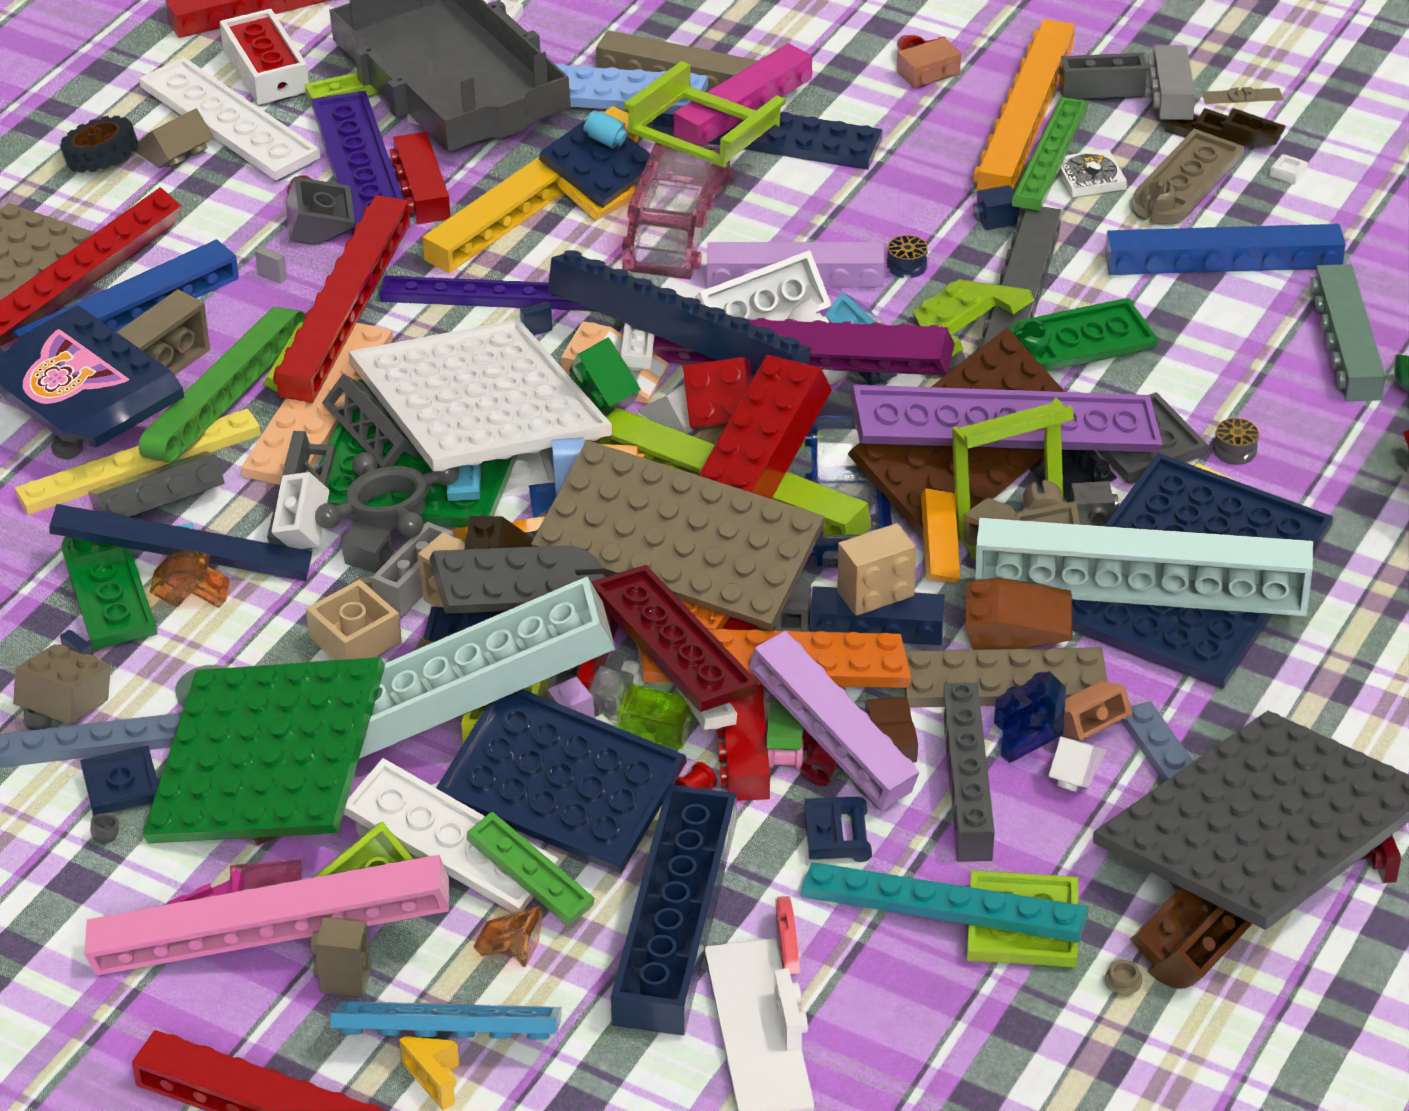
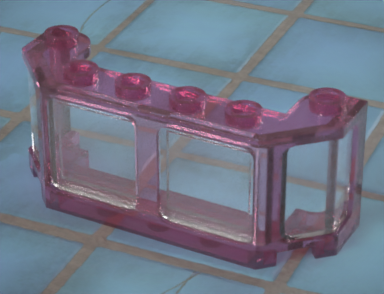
[622,142,734,280]

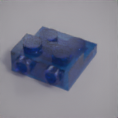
[994,671,1066,763]

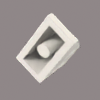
[1049,737,1107,792]

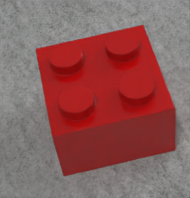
[683,357,752,431]

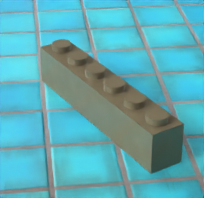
[596,30,759,92]

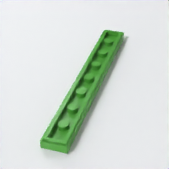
[1012,97,1088,211]

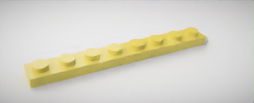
[15,409,261,515]

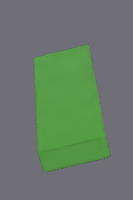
[767,701,803,750]

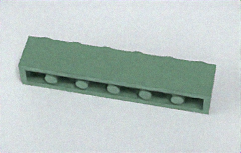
[1310,264,1386,402]

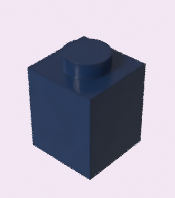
[973,185,1019,231]

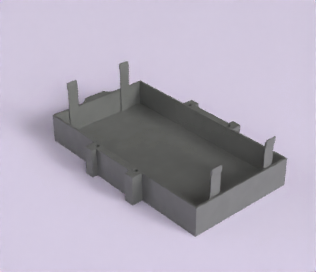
[329,0,571,152]

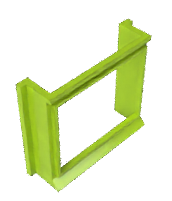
[624,61,786,168]
[952,397,1074,560]

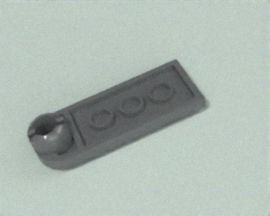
[429,546,605,614]

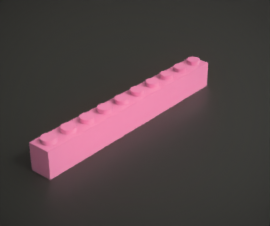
[84,855,449,976]

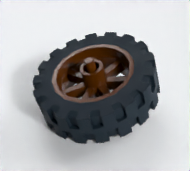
[60,115,139,173]

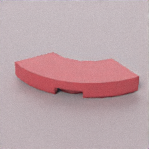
[775,896,800,974]

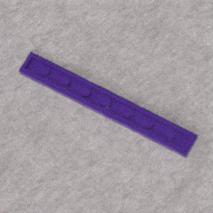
[380,275,595,311]

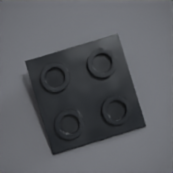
[1029,449,1117,502]

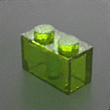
[617,684,695,750]

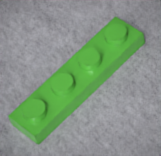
[466,811,595,927]

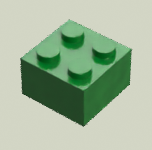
[569,337,641,417]

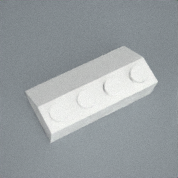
[695,250,832,321]

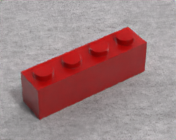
[390,131,451,225]

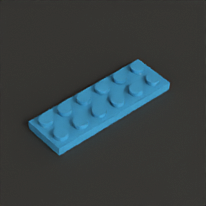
[330,1001,562,1040]

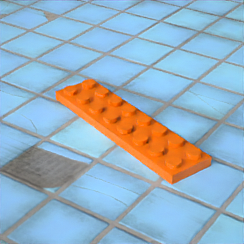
[637,629,911,688]

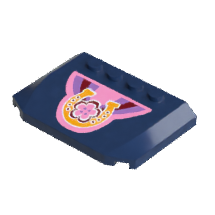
[0,305,184,448]

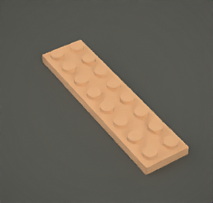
[241,323,393,485]

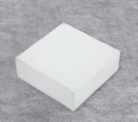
[1269,154,1308,185]

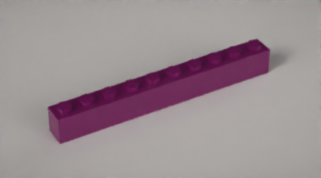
[653,318,955,376]

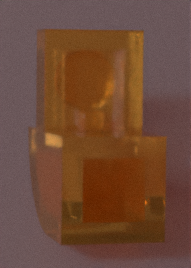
[150,550,230,608]

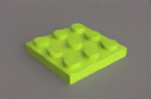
[967,870,1078,967]

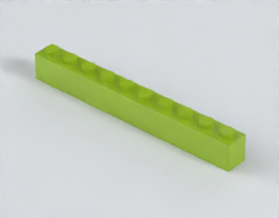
[596,407,871,545]

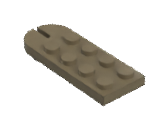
[1133,129,1244,224]

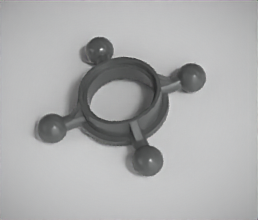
[315,452,459,537]

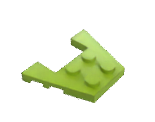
[913,279,1034,357]

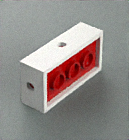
[220,9,309,105]

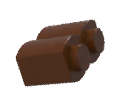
[864,696,918,762]

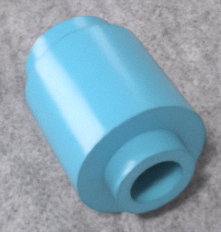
[583,110,628,149]

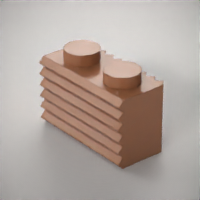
[897,37,961,89]
[1048,680,1132,741]

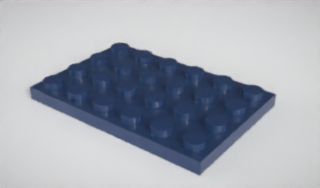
[436,689,687,874]

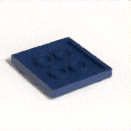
[539,119,660,208]

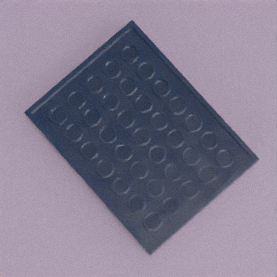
[1072,453,1333,689]

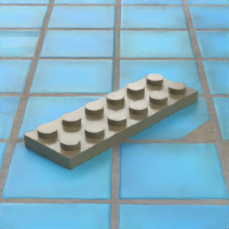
[905,647,1108,708]

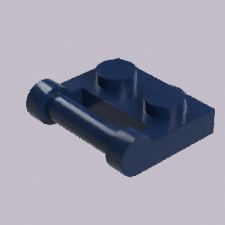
[804,797,872,862]

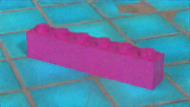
[674,43,813,147]

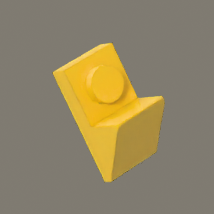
[399,1036,459,1111]

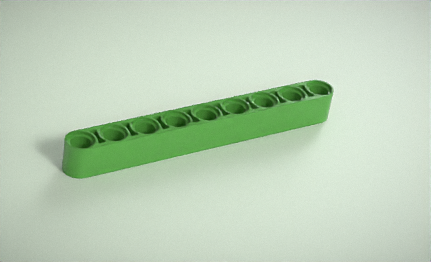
[139,306,305,463]

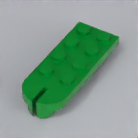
[1010,297,1159,371]
[62,537,157,650]

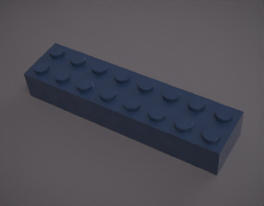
[611,785,737,1036]

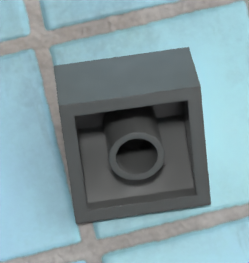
[286,176,355,244]

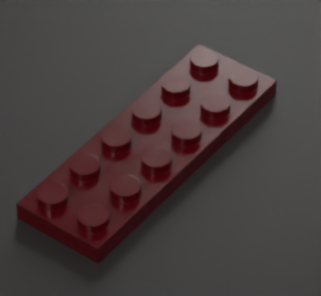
[591,565,759,712]

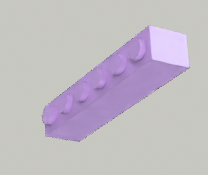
[707,242,884,287]
[748,631,919,811]

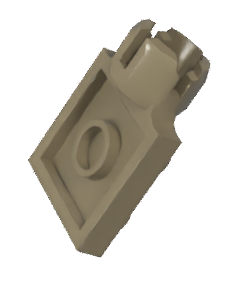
[1015,480,1080,525]

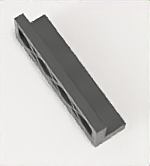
[322,374,420,467]
[267,430,336,551]

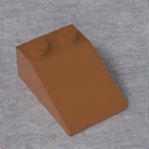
[966,577,1073,650]

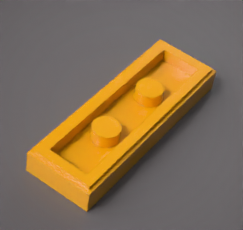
[921,488,961,584]

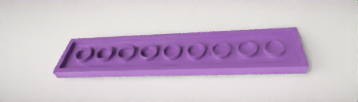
[849,385,1163,452]

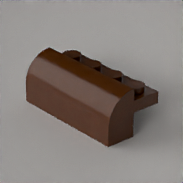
[1130,887,1252,989]

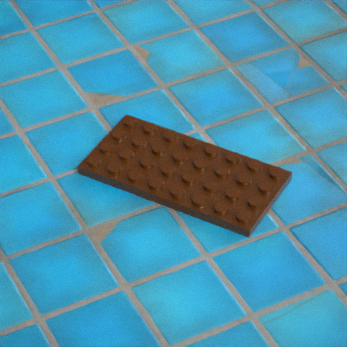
[847,328,1065,540]

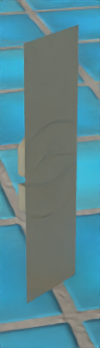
[1201,87,1284,104]

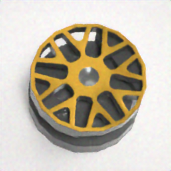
[1213,418,1260,465]

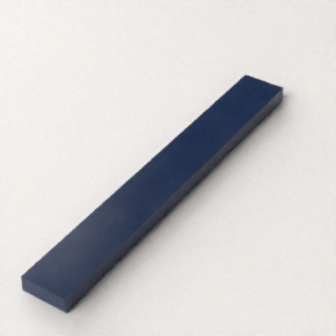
[49,504,313,581]

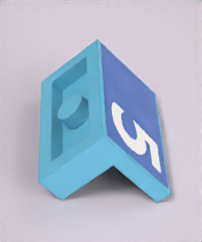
[825,292,886,325]

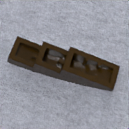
[1165,108,1286,146]

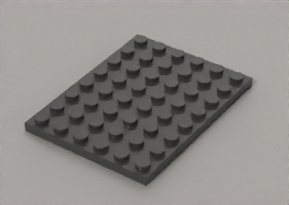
[1093,710,1409,930]

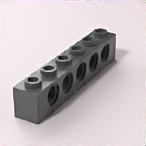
[942,683,995,862]

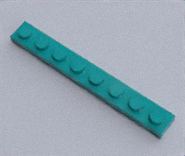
[801,862,1089,943]

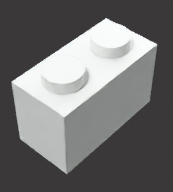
[271,472,329,549]

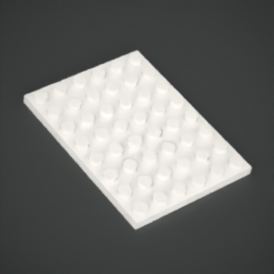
[349,319,612,472]

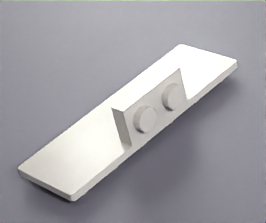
[705,938,814,1111]

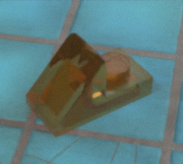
[473,906,543,967]

